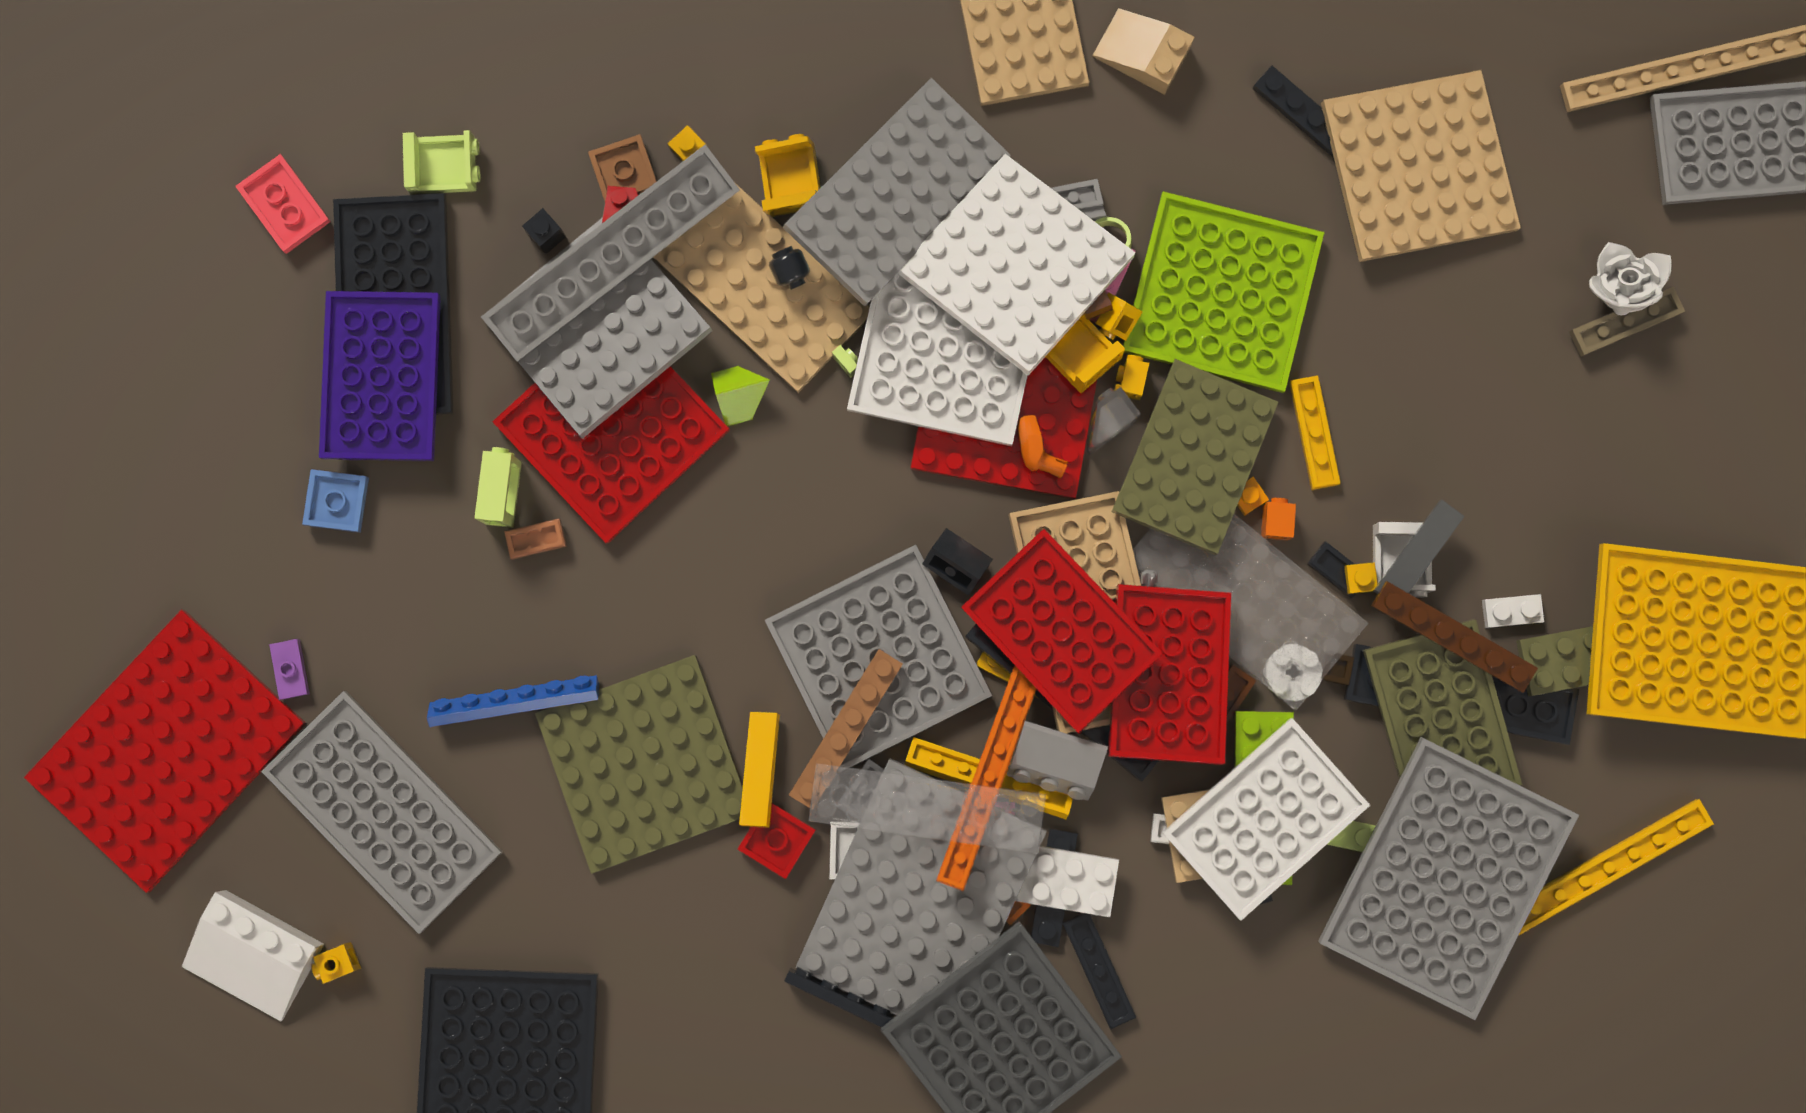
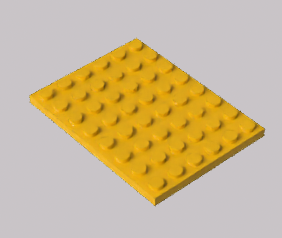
[1586,543,1806,739]

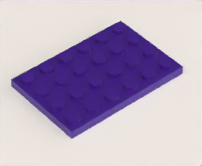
[319,291,440,461]

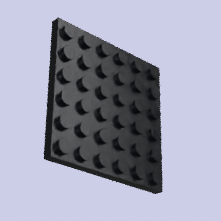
[417,967,599,1113]

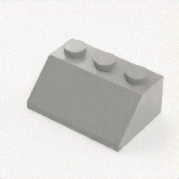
[1007,721,1108,801]

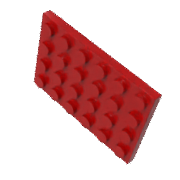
[961,529,1163,733]
[1108,584,1231,765]

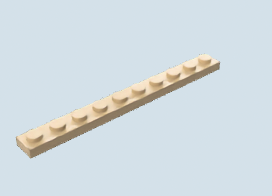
[1560,25,1806,112]

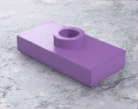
[269,639,310,700]

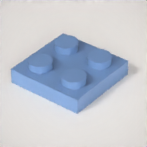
[302,469,369,533]

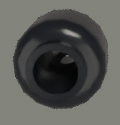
[769,246,810,290]

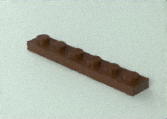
[1371,581,1538,693]

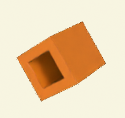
[1261,498,1296,540]

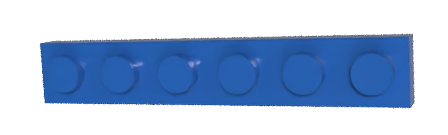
[427,675,599,727]

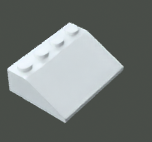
[182,890,324,1021]

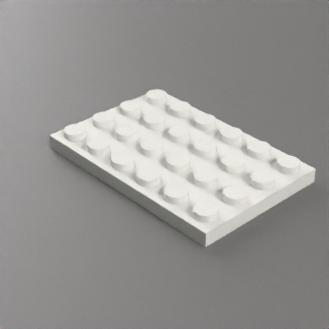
[1162,718,1370,921]

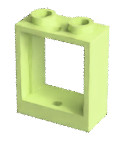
[475,447,522,528]

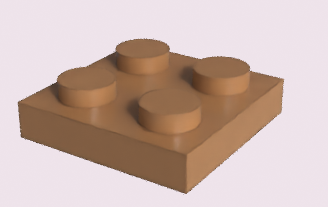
[588,134,657,201]

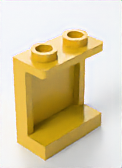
[755,134,820,217]
[1045,315,1125,393]

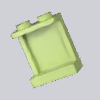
[403,130,480,194]

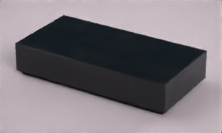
[1307,541,1356,598]

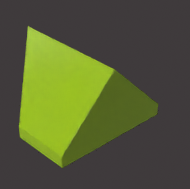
[711,366,770,427]

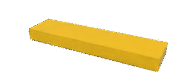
[1289,375,1341,490]
[739,712,780,827]

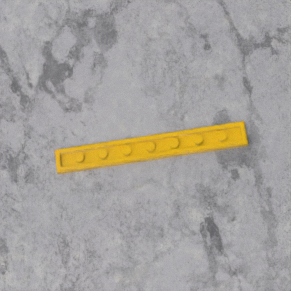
[1518,799,1714,936]

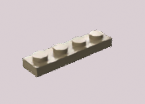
[1569,286,1685,357]

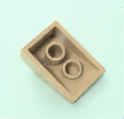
[1092,8,1195,95]

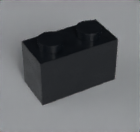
[922,528,993,596]

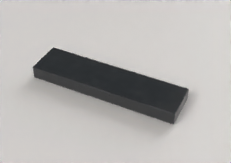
[1063,913,1137,1030]

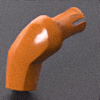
[1018,415,1067,478]

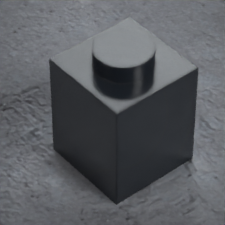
[522,208,566,254]

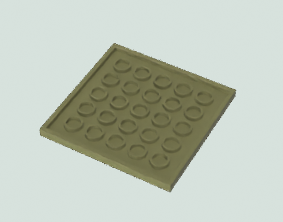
[535,655,743,874]

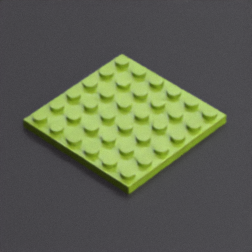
[1123,191,1324,393]

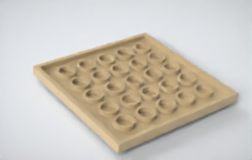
[1321,70,1521,262]

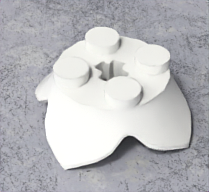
[1589,242,1671,315]

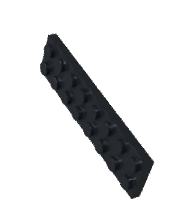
[1344,644,1579,745]

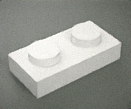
[1482,594,1544,628]

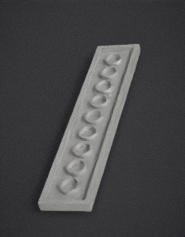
[481,144,740,362]

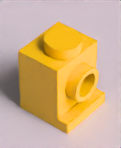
[1095,292,1143,341]
[1112,355,1149,400]
[311,942,361,984]

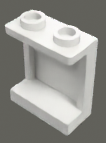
[1373,522,1436,598]

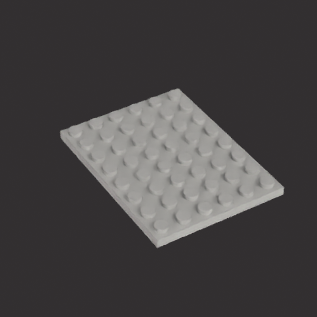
[1318,737,1579,1020]
[795,758,1047,1015]

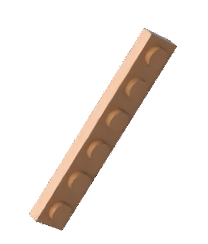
[789,649,903,810]

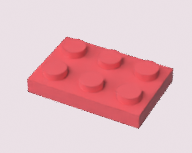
[235,154,331,254]

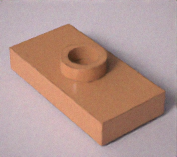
[504,519,567,560]

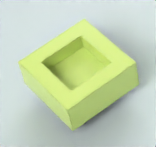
[832,345,858,378]

